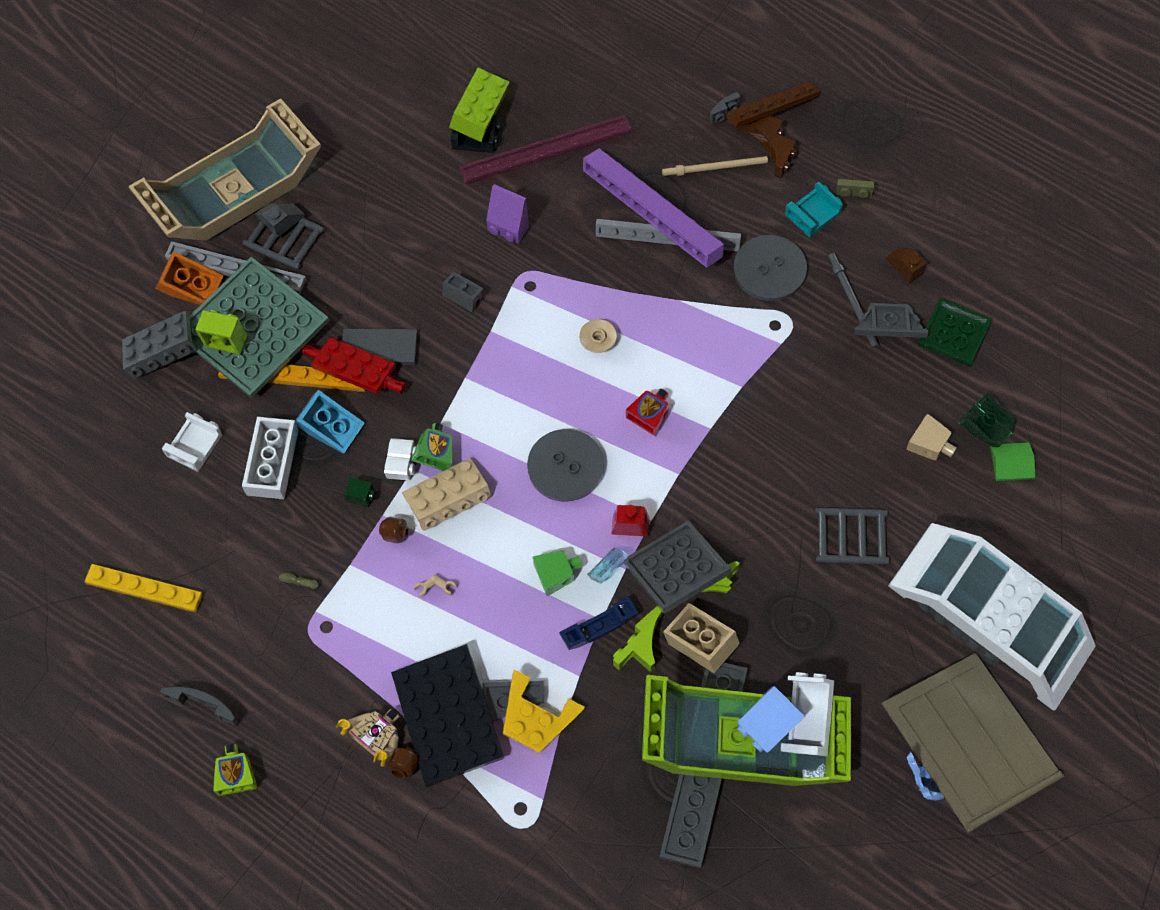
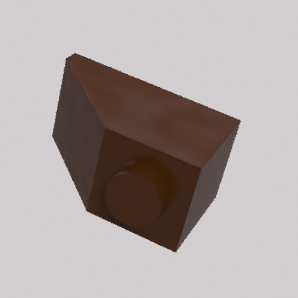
[886,247,927,284]

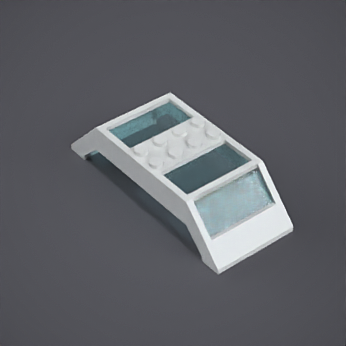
[888,523,1096,711]

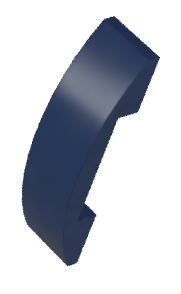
[559,597,639,650]

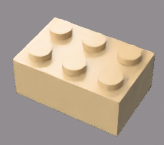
[663,603,740,673]

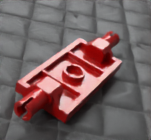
[302,337,406,394]

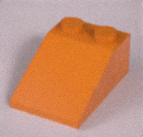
[155,251,224,305]

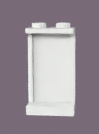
[781,672,834,757]

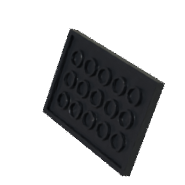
[391,644,505,787]

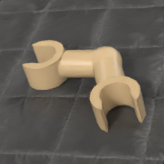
[414,575,457,597]

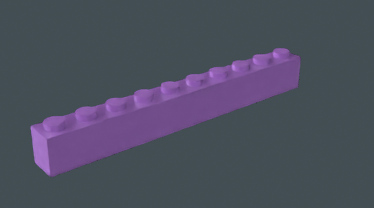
[583,148,724,268]

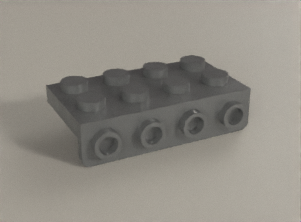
[122,310,197,378]

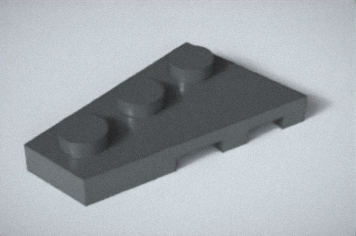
[483,681,544,721]

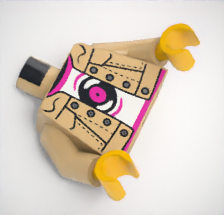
[336,709,400,767]

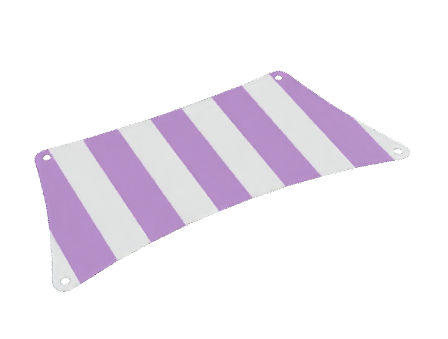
[308,271,793,829]

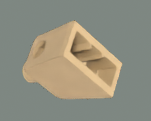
[906,414,957,460]

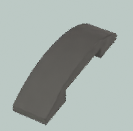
[160,687,239,726]

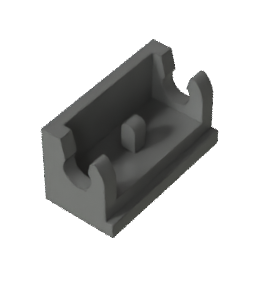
[442,272,484,313]

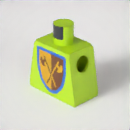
[214,744,257,796]

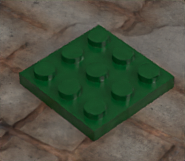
[918,298,992,367]

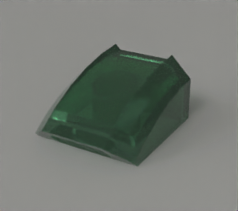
[958,393,1016,447]

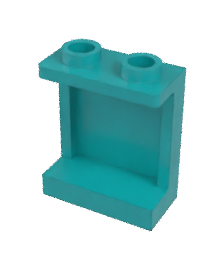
[785,182,843,238]

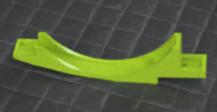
[613,561,740,672]

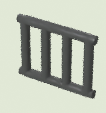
[242,218,325,270]
[815,508,890,564]

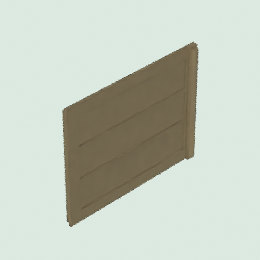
[881,653,1065,833]

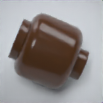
[379,516,410,543]
[388,747,419,779]

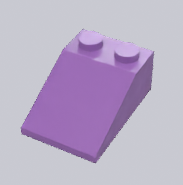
[486,184,529,244]

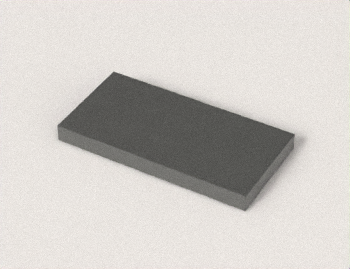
[342,329,417,365]

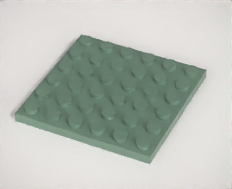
[190,257,330,398]

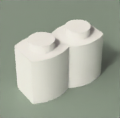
[384,438,416,480]

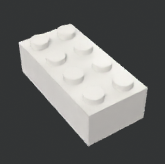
[242,417,299,499]

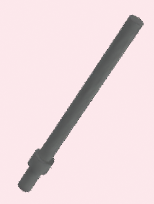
[828,253,879,348]

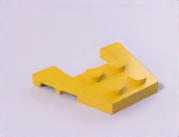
[502,669,585,753]

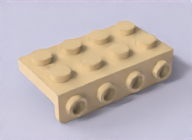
[402,458,491,531]

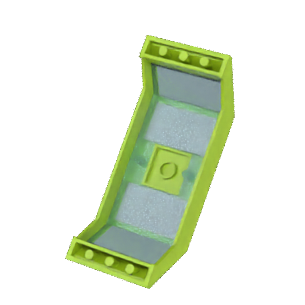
[642,675,851,786]

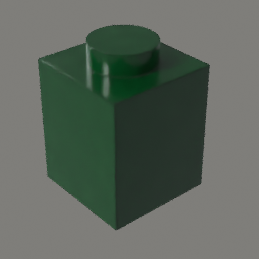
[344,477,376,507]

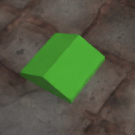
[990,442,1035,481]

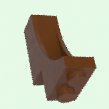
[736,115,797,178]

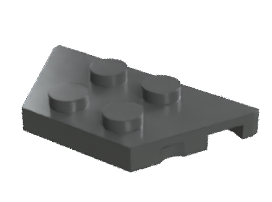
[854,303,928,338]

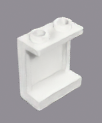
[162,412,222,472]

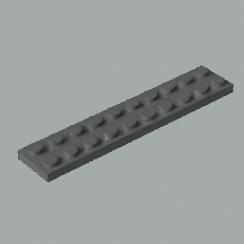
[659,662,748,869]

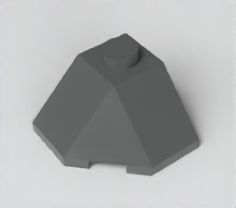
[255,203,305,237]

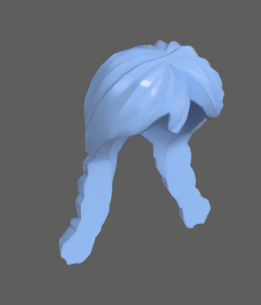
[907,752,944,801]

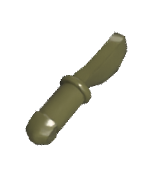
[279,572,319,589]

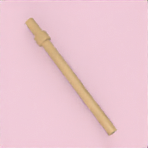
[662,156,768,176]

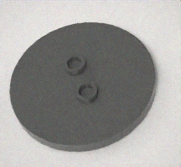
[733,235,807,301]
[527,429,604,502]

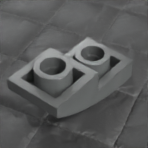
[710,92,740,125]

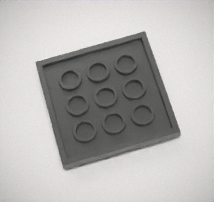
[623,520,732,614]

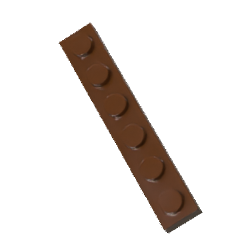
[726,81,820,128]

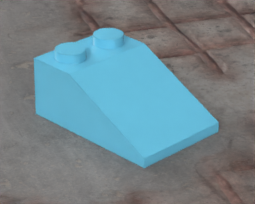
[295,390,364,454]

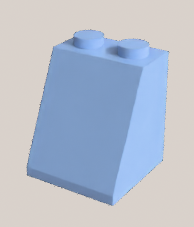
[736,686,805,753]

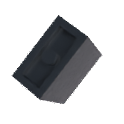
[450,114,501,153]

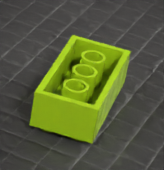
[449,68,509,142]

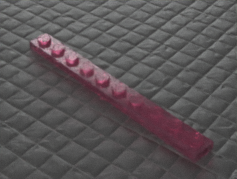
[459,115,631,184]

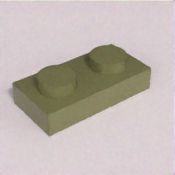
[836,179,874,198]

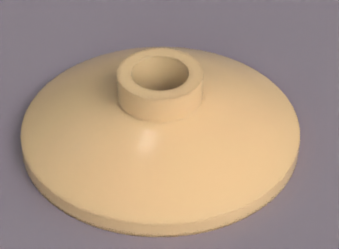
[579,319,617,353]

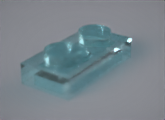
[587,547,628,584]

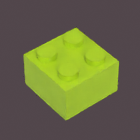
[195,310,247,355]

